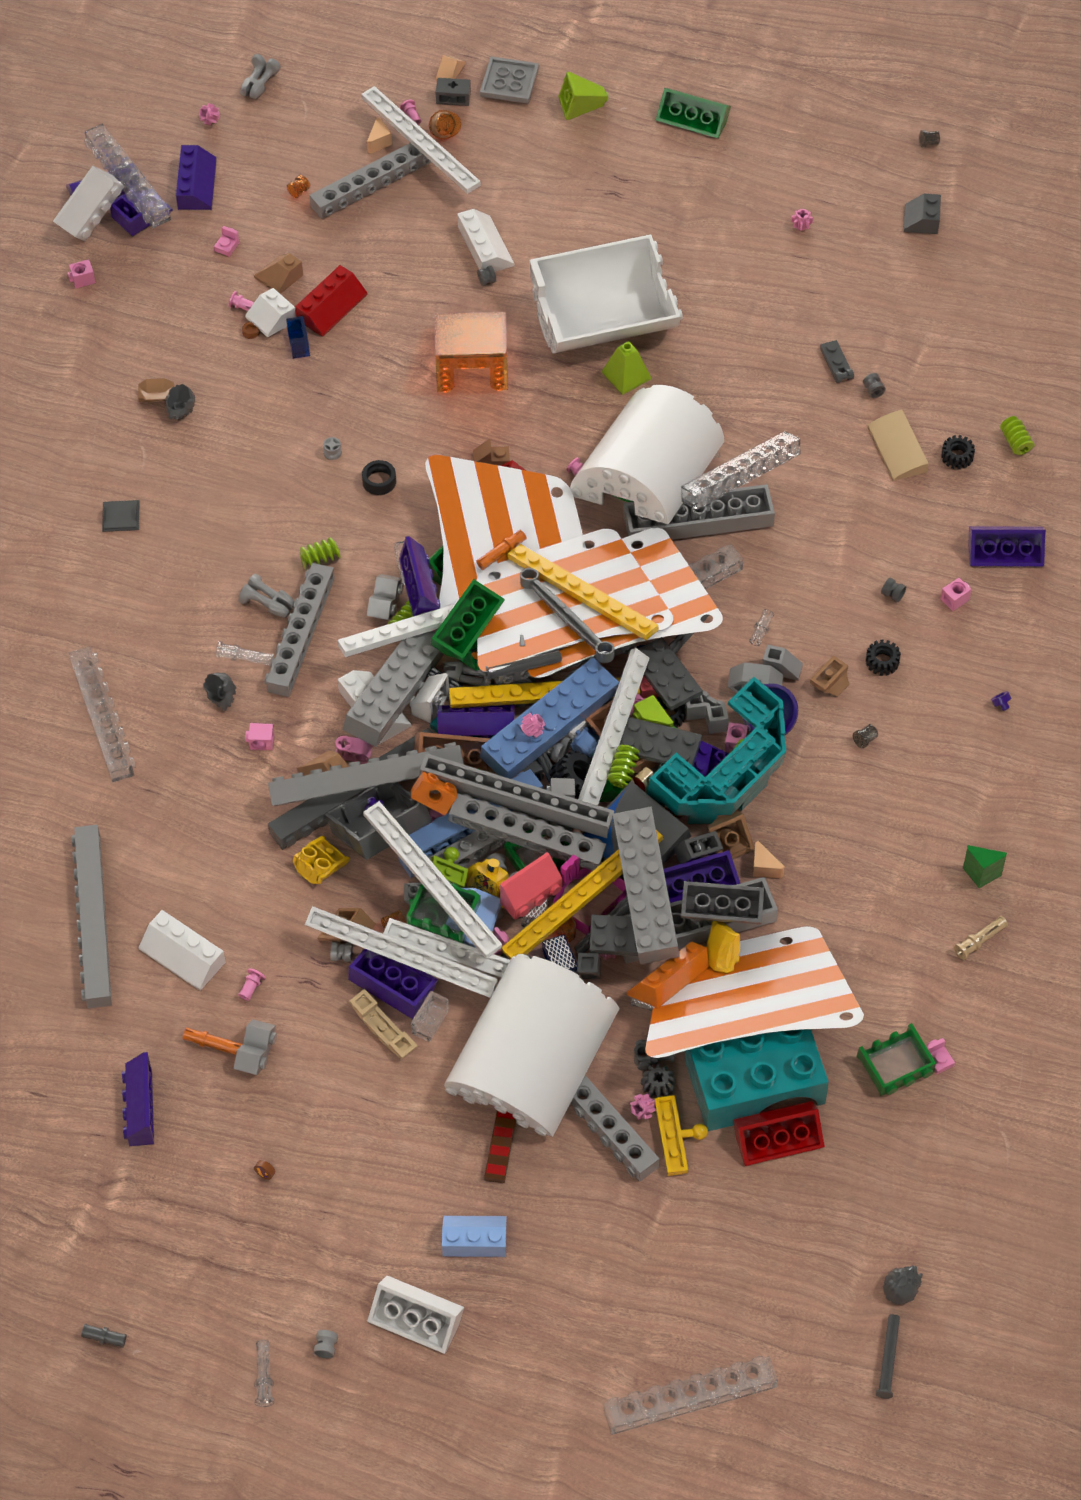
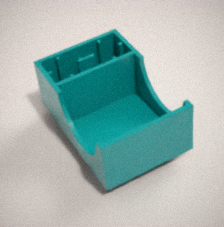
[685,1029,829,1131]

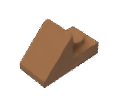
[473,439,510,465]

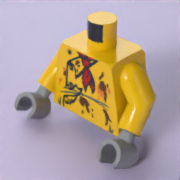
[464,858,509,920]

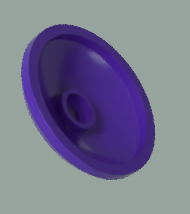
[743,683,799,735]

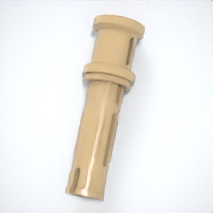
[954,916,1008,960]

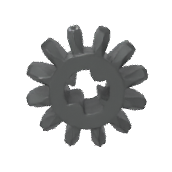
[641,1064,676,1098]

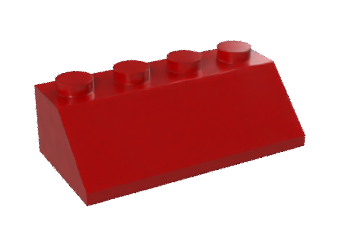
[295,265,368,337]
[733,1101,825,1166]

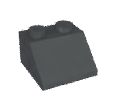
[903,193,941,234]

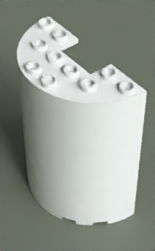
[529,235,683,353]
[570,385,724,524]
[444,954,620,1137]

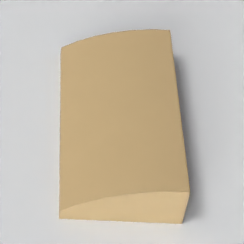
[868,409,928,481]

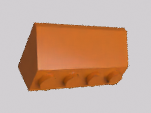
[627,941,709,1008]

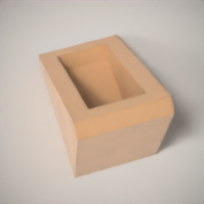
[436,55,465,81]
[367,117,392,153]
[753,841,785,879]

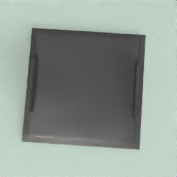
[102,500,140,532]

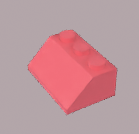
[500,852,562,920]

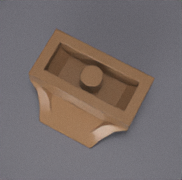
[138,378,175,402]
[810,655,849,697]

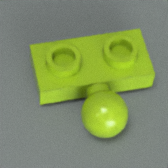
[430,847,468,888]

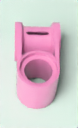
[335,736,373,764]

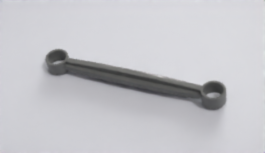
[520,568,614,663]

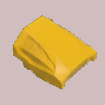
[293,835,350,884]
[706,921,740,973]

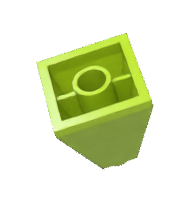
[558,72,608,120]
[602,341,651,395]

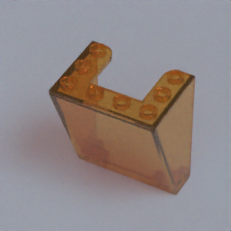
[435,312,508,392]

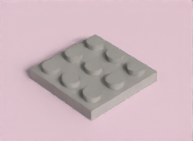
[480,57,539,104]

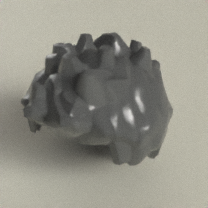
[165,384,195,420]
[203,673,237,711]
[883,1265,923,1305]

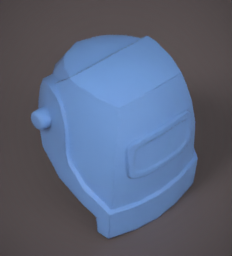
[571,727,600,758]

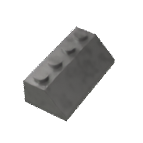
[681,881,764,925]

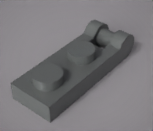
[820,340,854,383]

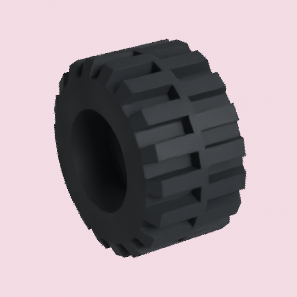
[549,751,592,799]

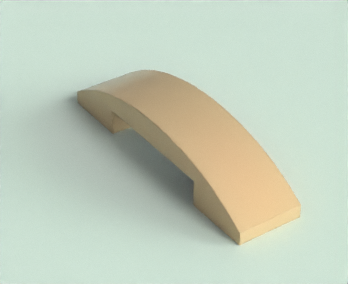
[349,989,418,1059]

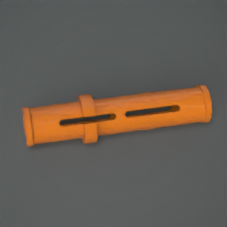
[476,530,527,570]
[183,1027,243,1055]

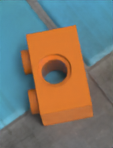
[411,771,457,816]

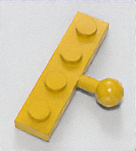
[654,1095,708,1176]

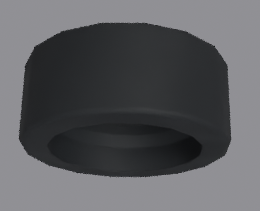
[362,460,396,495]

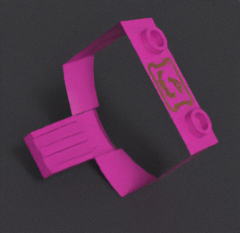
[553,854,627,935]

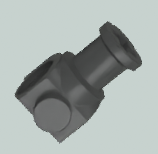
[634,1040,674,1071]

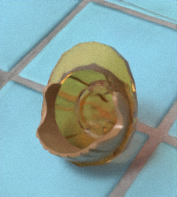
[429,110,461,139]

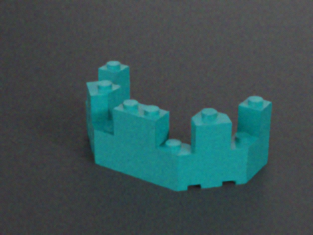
[647,677,786,824]

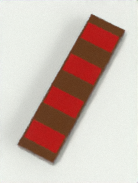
[484,1110,517,1183]

